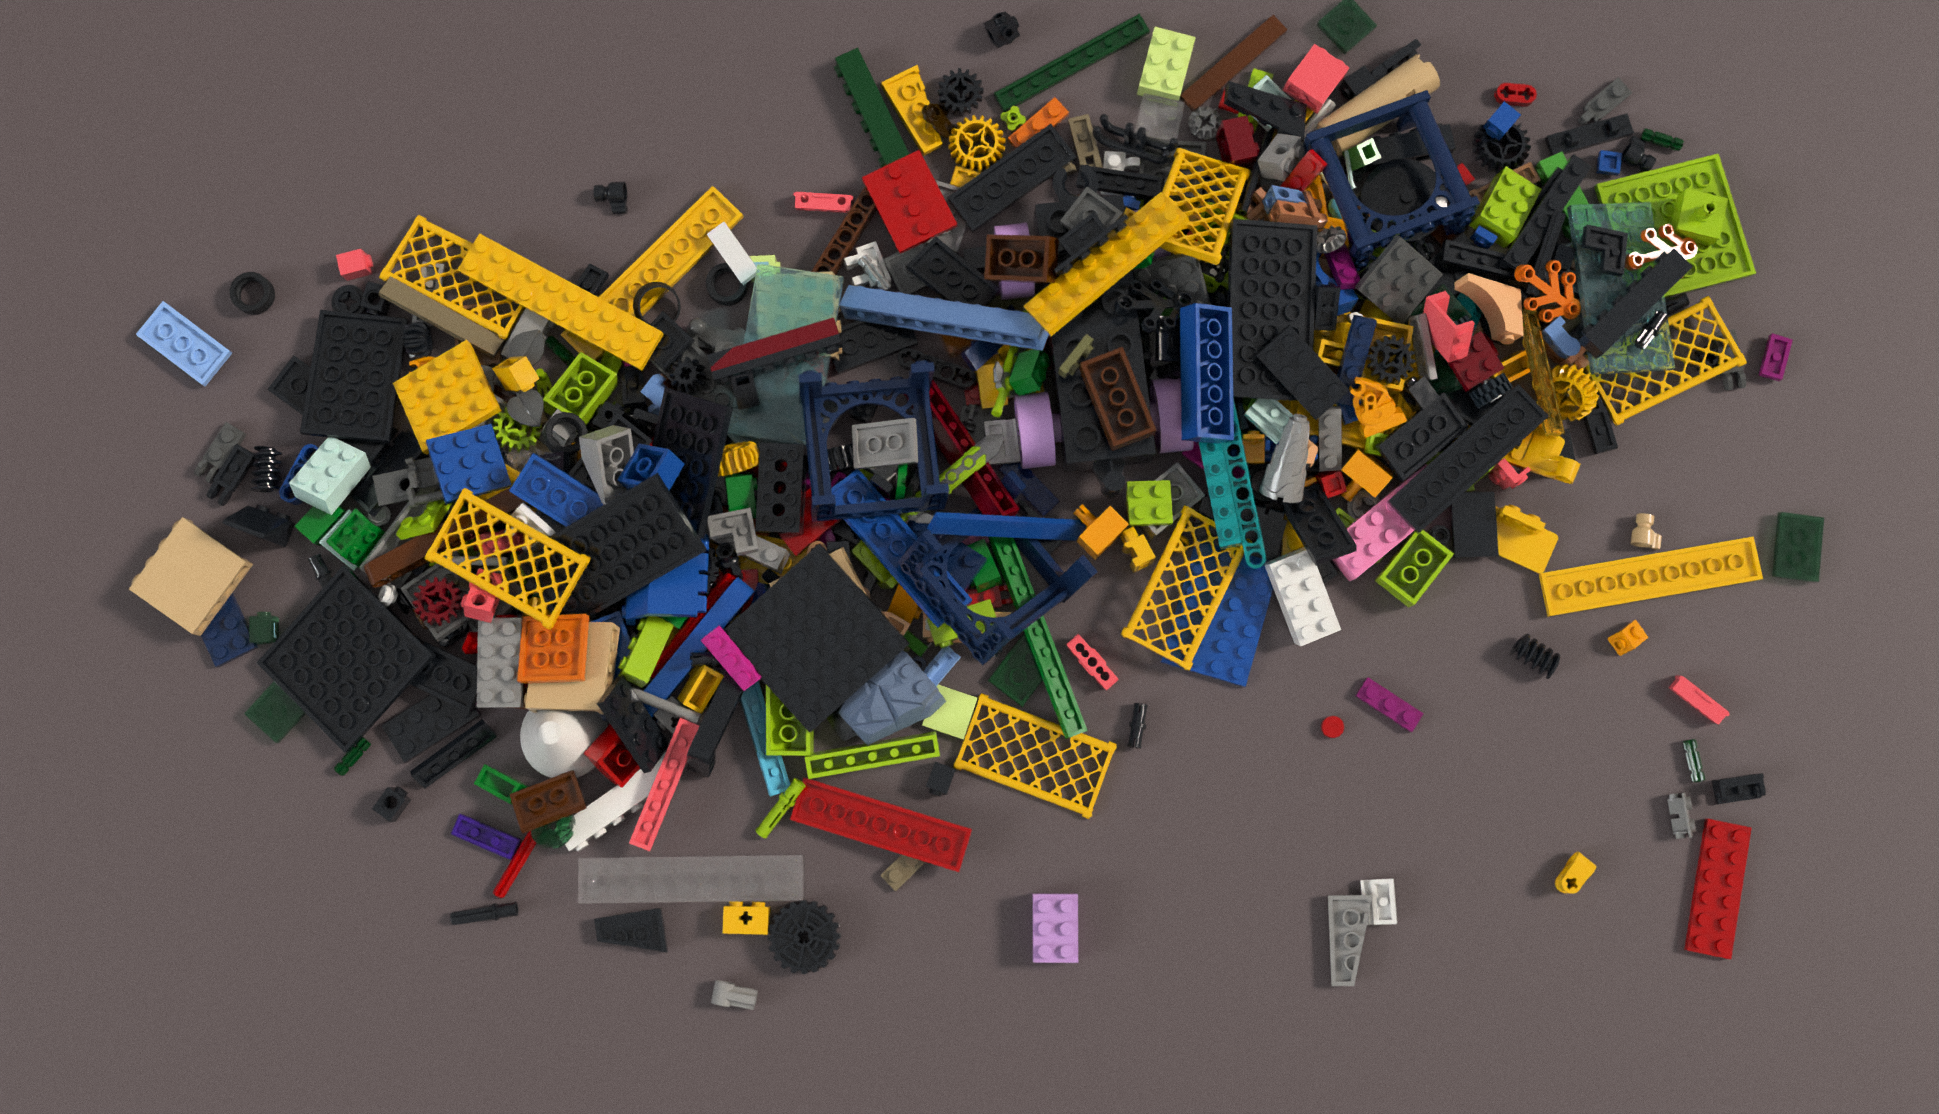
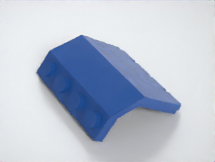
[622,534,709,626]

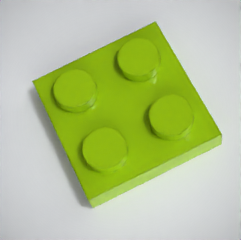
[1125,480,1173,526]

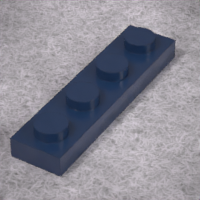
[1336,315,1377,406]

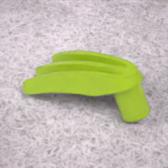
[536,368,552,396]

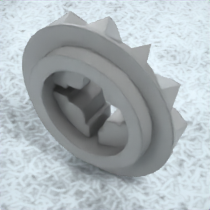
[1188,106,1222,140]
[1317,226,1346,253]
[1347,490,1380,520]

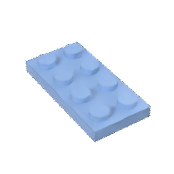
[136,301,232,387]

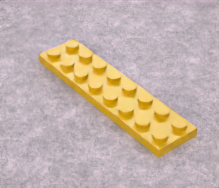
[1024,192,1190,336]

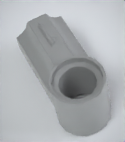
[711,980,758,1010]

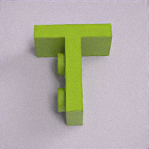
[850,540,898,589]

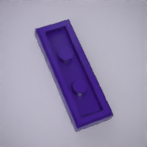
[451,814,522,860]

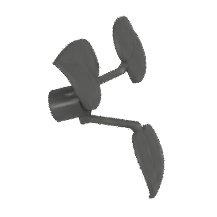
[481,329,545,427]

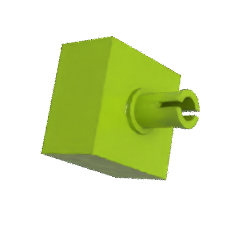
[1671,188,1728,246]

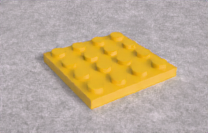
[393,340,501,455]

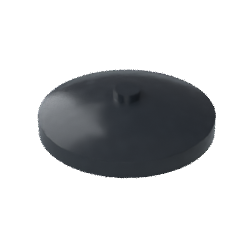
[1360,159,1447,244]

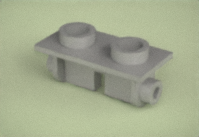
[1667,792,1696,839]

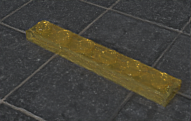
[1522,308,1565,437]

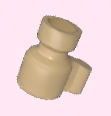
[1630,513,1662,550]

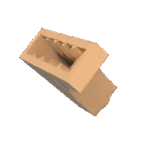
[1454,273,1523,344]

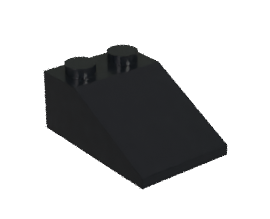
[222,504,296,547]

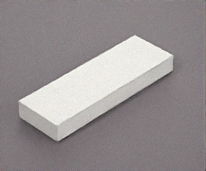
[707,221,760,285]

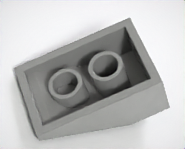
[579,425,634,505]
[1124,462,1205,540]

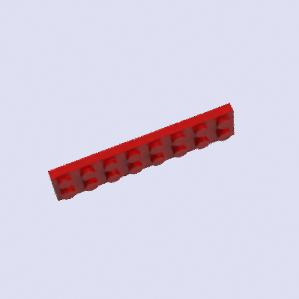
[790,777,972,872]

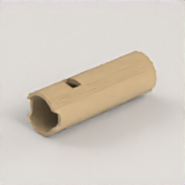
[1317,54,1440,157]

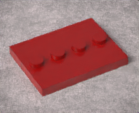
[862,150,957,254]

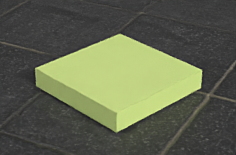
[922,685,978,740]

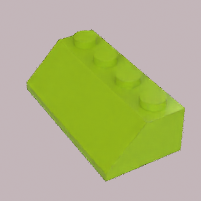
[766,685,814,756]

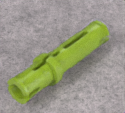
[755,778,806,839]

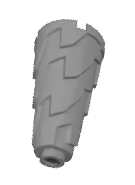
[1259,414,1310,503]

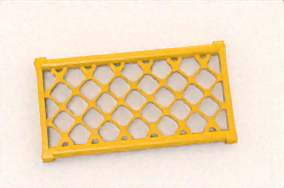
[1160,148,1251,265]
[379,215,525,340]
[1584,296,1747,426]
[425,488,591,630]
[1120,505,1252,671]
[953,693,1117,819]

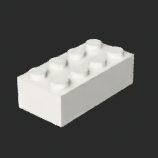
[1264,547,1341,646]

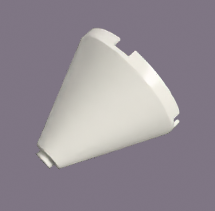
[520,710,609,778]

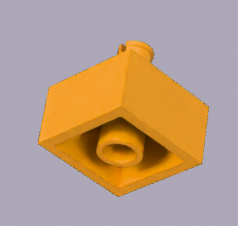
[1341,448,1394,502]
[1073,504,1129,560]

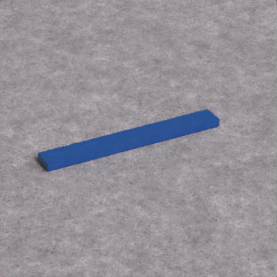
[927,512,1086,541]

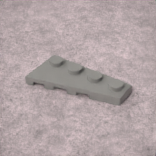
[1328,895,1373,986]

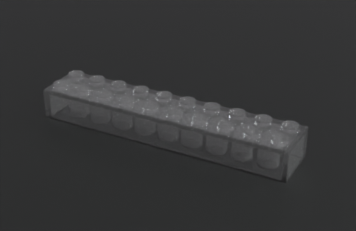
[578,855,805,904]

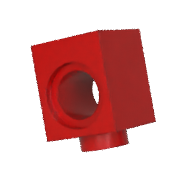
[1313,470,1347,498]

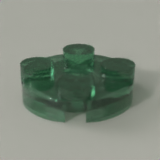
[531,814,576,849]

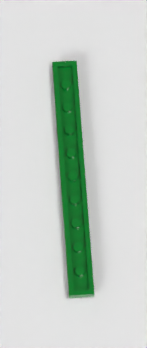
[988,537,1088,739]

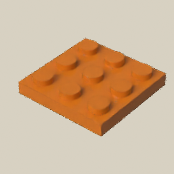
[517,614,589,684]

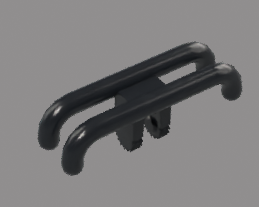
[1092,114,1178,164]

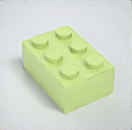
[1137,27,1196,105]

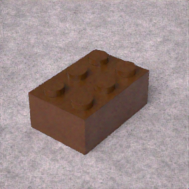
[984,234,1059,283]

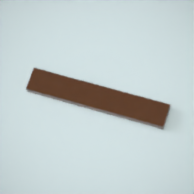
[1180,14,1288,111]

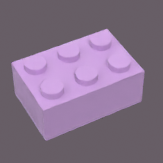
[1032,893,1078,963]

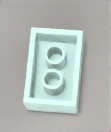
[289,437,371,515]

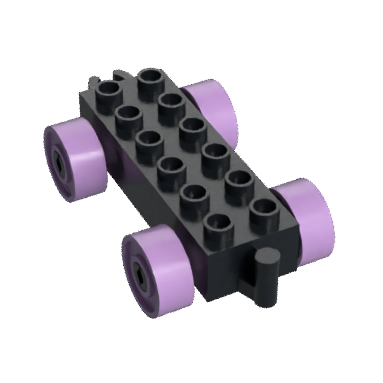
[994,165,1194,498]

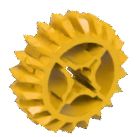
[948,115,1005,173]
[1539,363,1599,421]
[718,441,760,477]

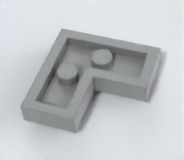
[708,508,759,556]

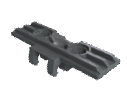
[373,454,444,508]

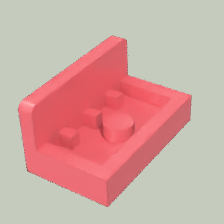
[1488,458,1531,490]
[473,529,524,555]

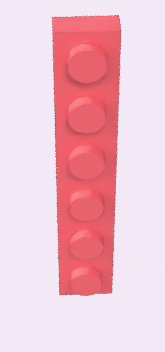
[629,718,700,851]

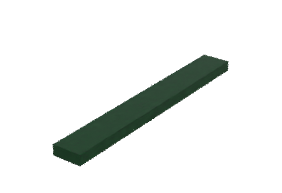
[994,13,1150,112]

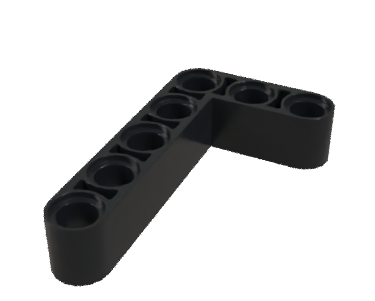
[687,671,744,778]

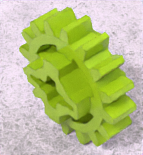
[493,407,541,453]

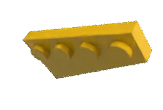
[881,65,942,156]

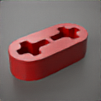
[1494,83,1537,107]

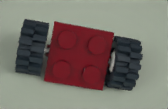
[1447,315,1513,409]

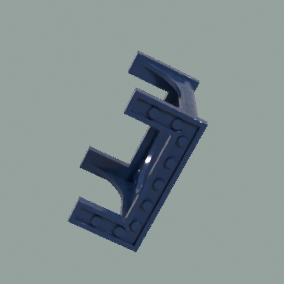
[1303,90,1480,271]
[798,360,949,522]
[898,470,1098,666]

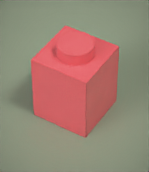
[336,249,373,281]

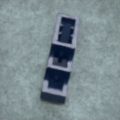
[961,305,1015,372]

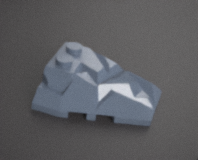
[838,650,946,745]

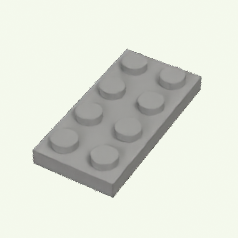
[477,618,523,707]

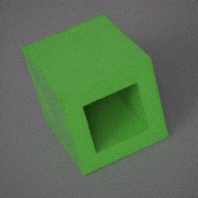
[1342,138,1381,171]

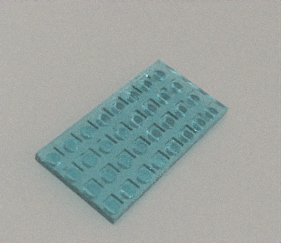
[1567,202,1675,375]
[728,264,844,446]

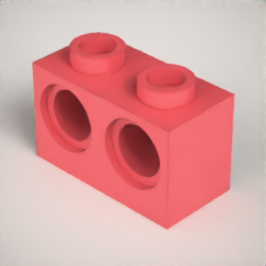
[461,568,504,623]

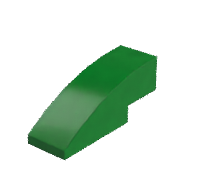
[474,764,529,805]

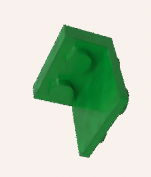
[326,508,385,567]

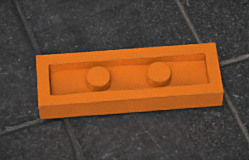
[1008,97,1069,149]

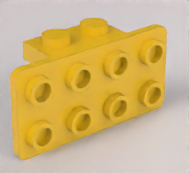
[1496,504,1558,574]

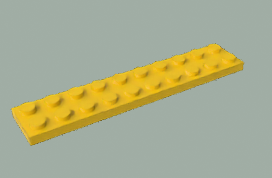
[560,186,744,361]
[457,233,664,371]
[1539,536,1763,617]

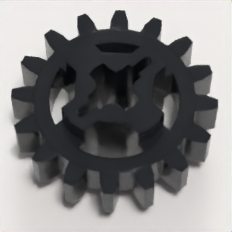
[938,68,983,116]
[1367,335,1416,384]

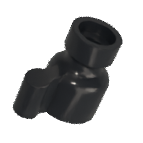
[1621,135,1656,172]
[593,181,628,214]
[716,543,744,580]

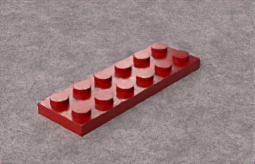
[1684,819,1752,959]

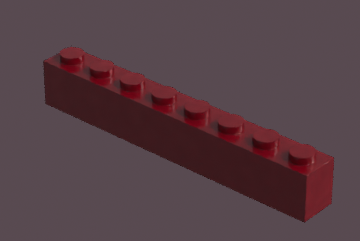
[904,379,1019,516]

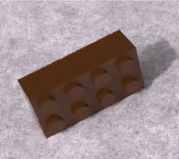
[1079,347,1156,451]

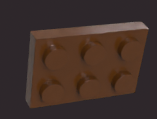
[509,770,587,834]

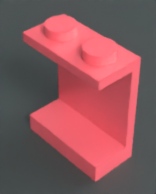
[1282,44,1350,114]
[1423,291,1474,363]

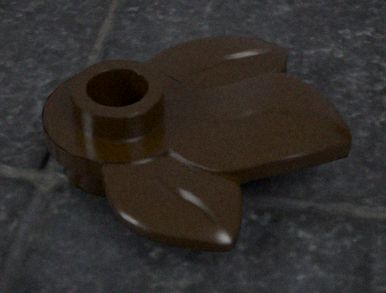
[922,103,956,138]

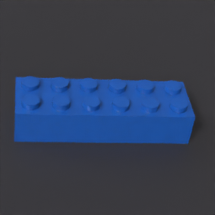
[1180,303,1234,444]

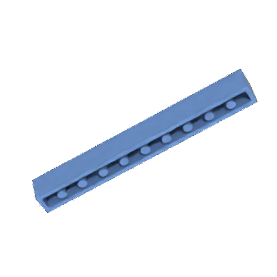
[839,285,1049,351]

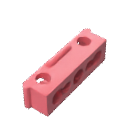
[794,192,854,213]
[1066,634,1119,691]
[1669,675,1730,725]

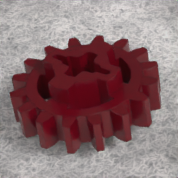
[412,577,463,626]

